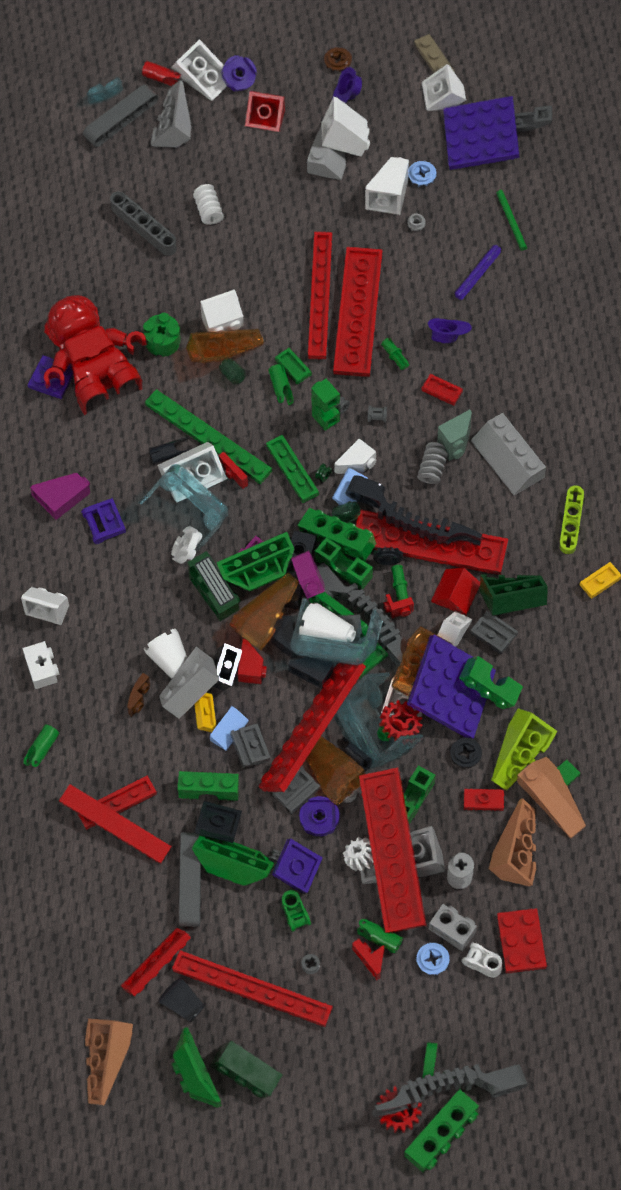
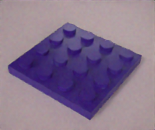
[443,96,520,170]
[407,634,496,739]

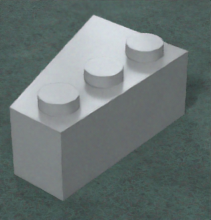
[159,647,220,719]

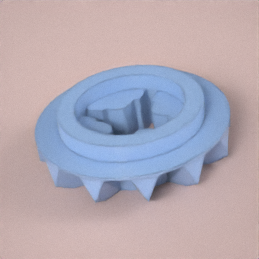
[408,161,436,186]
[417,943,449,975]

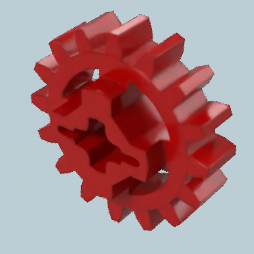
[379,700,422,743]
[377,1086,422,1133]

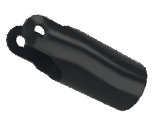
[148,437,191,465]
[332,736,372,772]

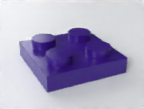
[28,355,74,399]
[271,839,322,894]

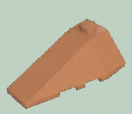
[517,757,586,839]
[489,799,536,886]
[85,1019,133,1105]

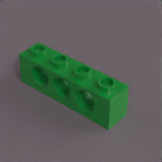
[297,508,376,561]
[404,1089,479,1173]

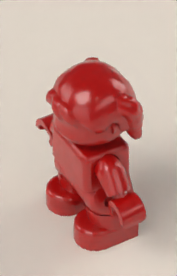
[44,295,146,415]

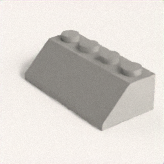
[471,413,546,496]

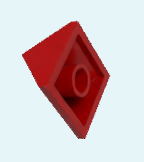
[245,91,285,132]
[431,568,480,616]

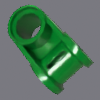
[282,890,311,932]

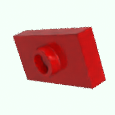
[422,374,463,406]
[218,452,248,489]
[464,789,504,811]

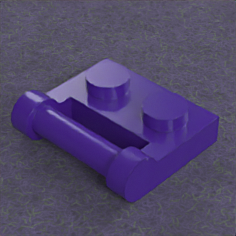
[81,498,126,544]

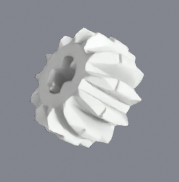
[343,837,374,872]

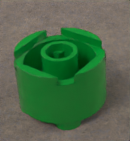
[143,313,181,356]

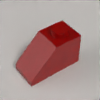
[238,639,267,684]

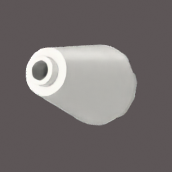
[299,603,356,644]
[144,629,187,679]

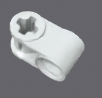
[462,943,502,977]

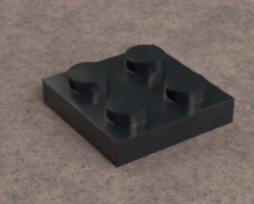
[195,801,242,843]

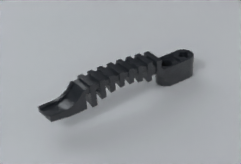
[345,475,482,546]

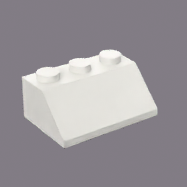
[157,442,227,502]

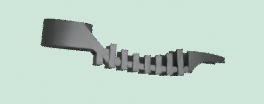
[317,563,412,675]
[371,1064,528,1117]

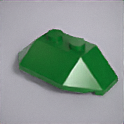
[217,532,295,591]
[192,836,274,886]
[171,1027,222,1108]

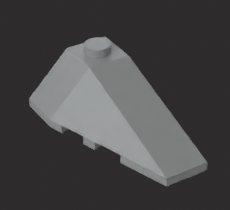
[151,80,191,147]
[307,127,346,180]

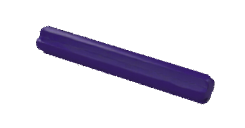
[455,245,501,300]

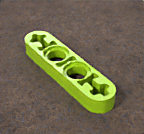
[559,486,584,554]

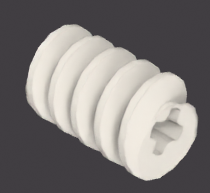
[193,184,224,225]

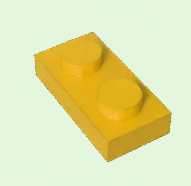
[580,562,621,599]
[194,693,217,732]

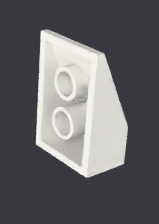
[171,39,227,101]

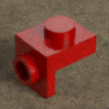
[383,594,414,618]

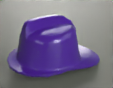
[332,67,362,103]
[428,318,472,344]

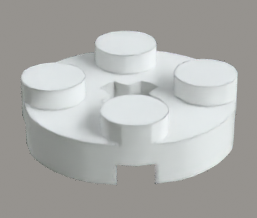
[171,526,202,564]

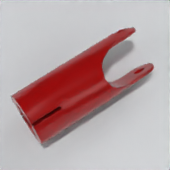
[142,61,181,86]

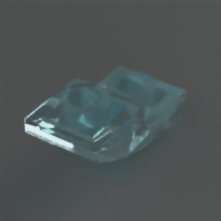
[87,77,123,105]

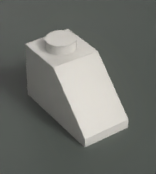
[334,439,376,474]
[437,611,472,647]

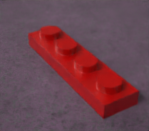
[77,775,157,830]
[121,928,191,996]

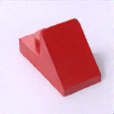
[352,939,384,980]

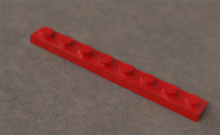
[308,232,332,359]
[172,950,333,1027]

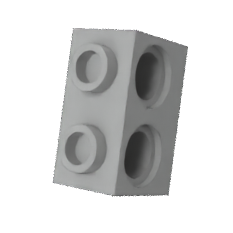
[429,904,477,951]

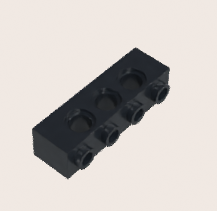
[273,531,316,610]

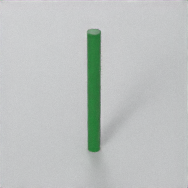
[496,190,527,251]

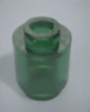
[219,358,246,384]
[331,501,361,523]

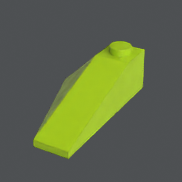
[491,709,557,790]

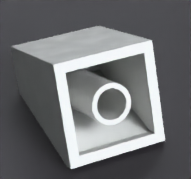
[321,97,370,157]
[365,157,409,215]

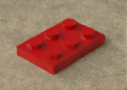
[497,908,547,973]

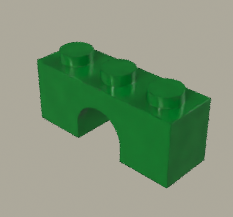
[311,378,340,431]
[315,537,373,590]
[459,656,523,709]
[404,765,436,825]
[178,771,239,801]

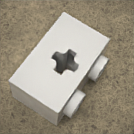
[23,641,60,689]

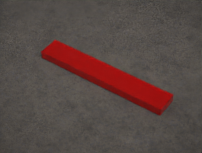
[59,784,172,864]

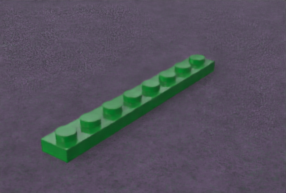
[145,389,272,484]

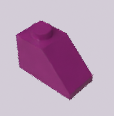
[291,551,325,599]

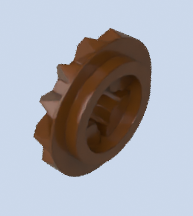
[324,47,352,72]

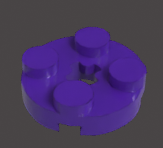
[221,55,257,92]
[299,796,339,836]

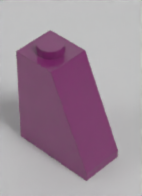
[30,473,90,520]

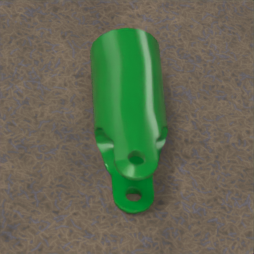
[268,364,294,405]
[23,724,59,767]
[357,919,403,954]

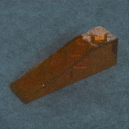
[229,573,299,650]

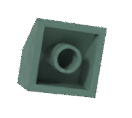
[437,410,472,461]

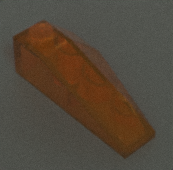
[186,329,264,363]
[392,626,452,696]
[306,736,365,806]

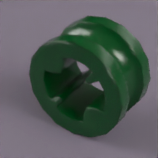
[315,463,332,482]

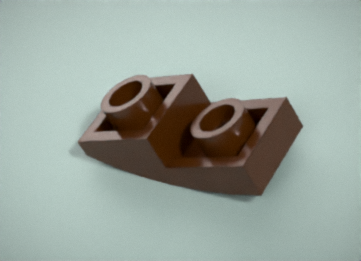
[127,673,150,717]

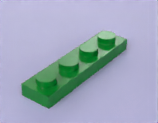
[266,435,319,503]

